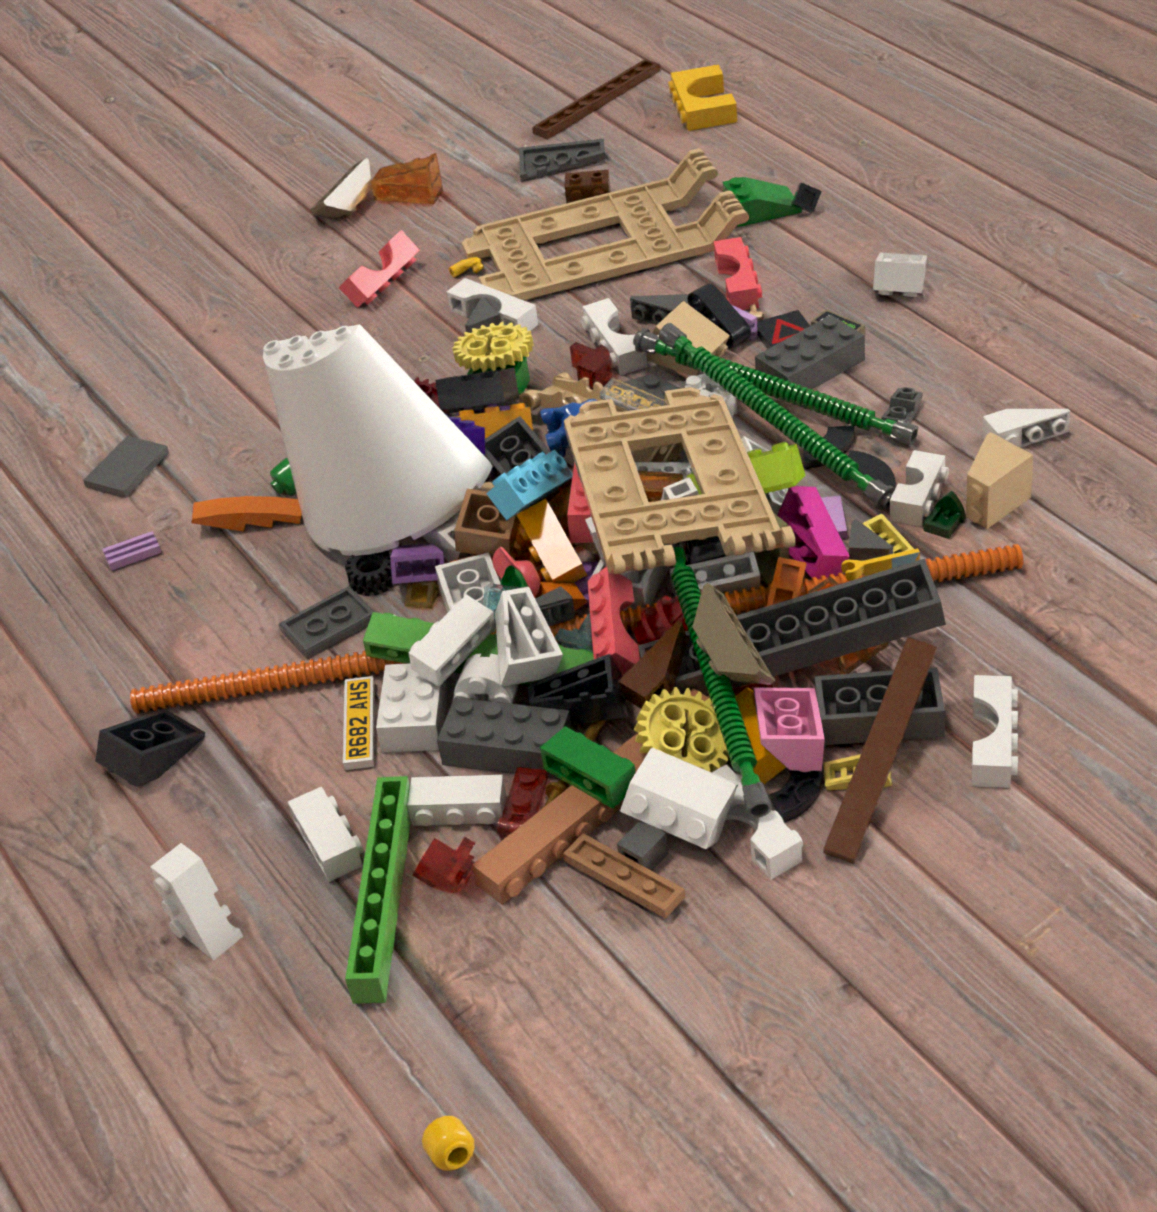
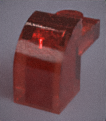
[570,342,612,390]
[412,837,475,893]

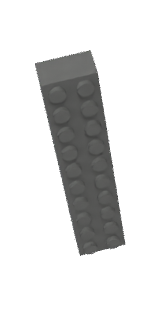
[638,558,946,696]

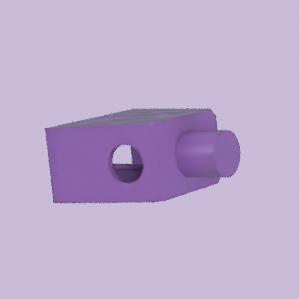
[390,543,444,584]

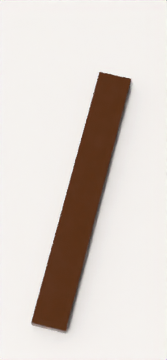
[532,59,661,140]
[823,637,937,864]

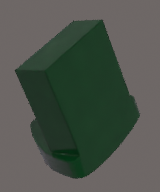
[923,491,966,539]

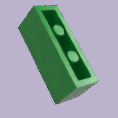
[540,726,636,809]

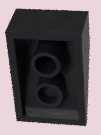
[95,709,205,787]

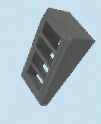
[535,586,575,626]

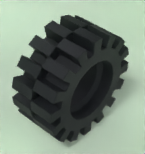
[345,550,394,596]

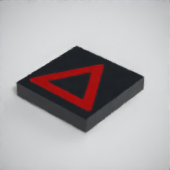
[757,310,810,349]

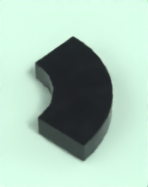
[803,426,854,469]
[848,450,896,489]
[769,770,822,823]

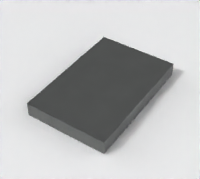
[83,436,169,498]
[278,586,375,660]

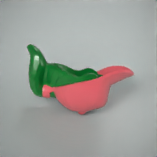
[493,547,540,599]

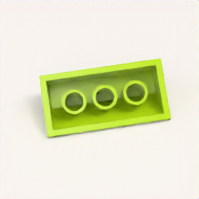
[687,442,806,495]

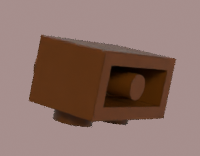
[564,169,611,203]

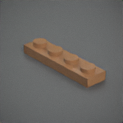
[563,833,685,919]

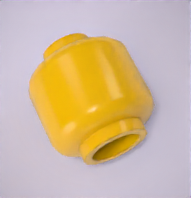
[422,1116,475,1171]

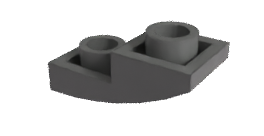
[881,387,923,424]

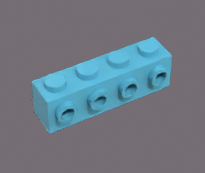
[486,450,573,520]

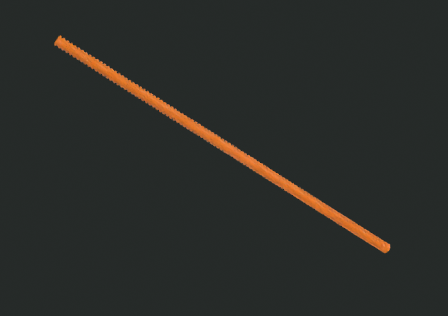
[130,544,1024,714]

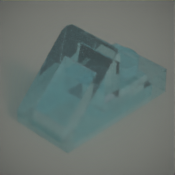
[555,614,593,653]

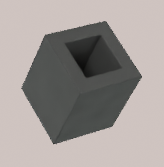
[617,820,669,871]

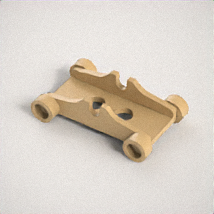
[519,372,632,413]

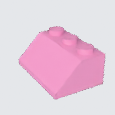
[753,688,825,772]

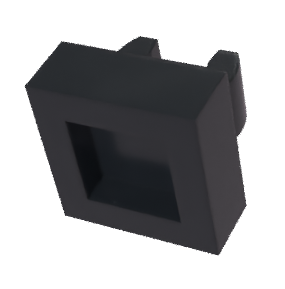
[791,182,822,213]

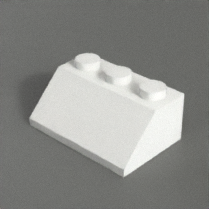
[620,748,738,849]

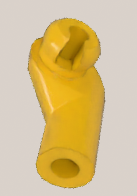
[449,257,484,278]

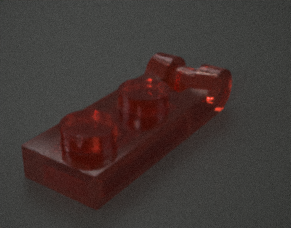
[497,767,548,837]

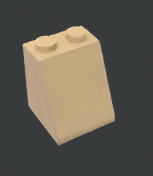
[646,301,730,376]
[966,432,1033,529]

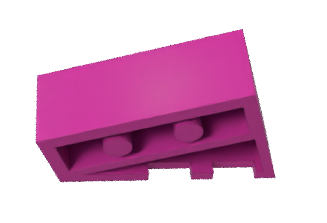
[777,486,850,579]

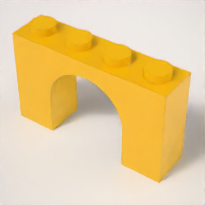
[668,64,738,131]

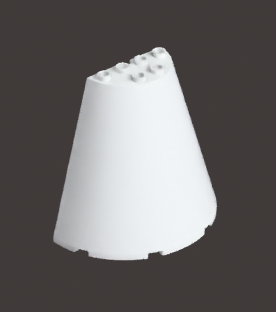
[263,324,492,556]

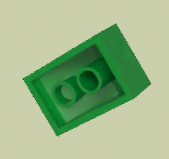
[722,177,802,227]

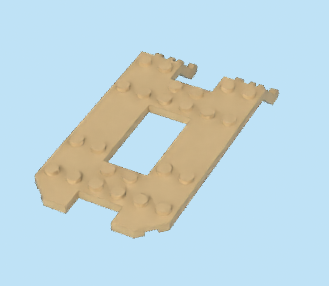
[462,148,749,301]
[564,387,795,574]

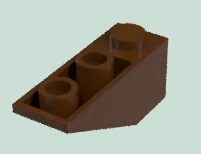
[619,620,688,709]

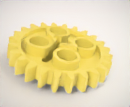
[452,322,534,372]
[634,687,729,772]

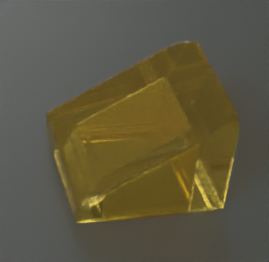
[404,581,440,609]

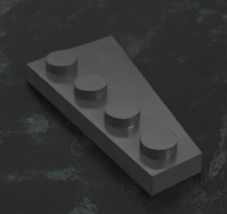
[519,139,605,182]

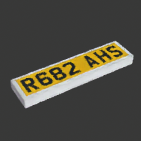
[343,676,375,770]

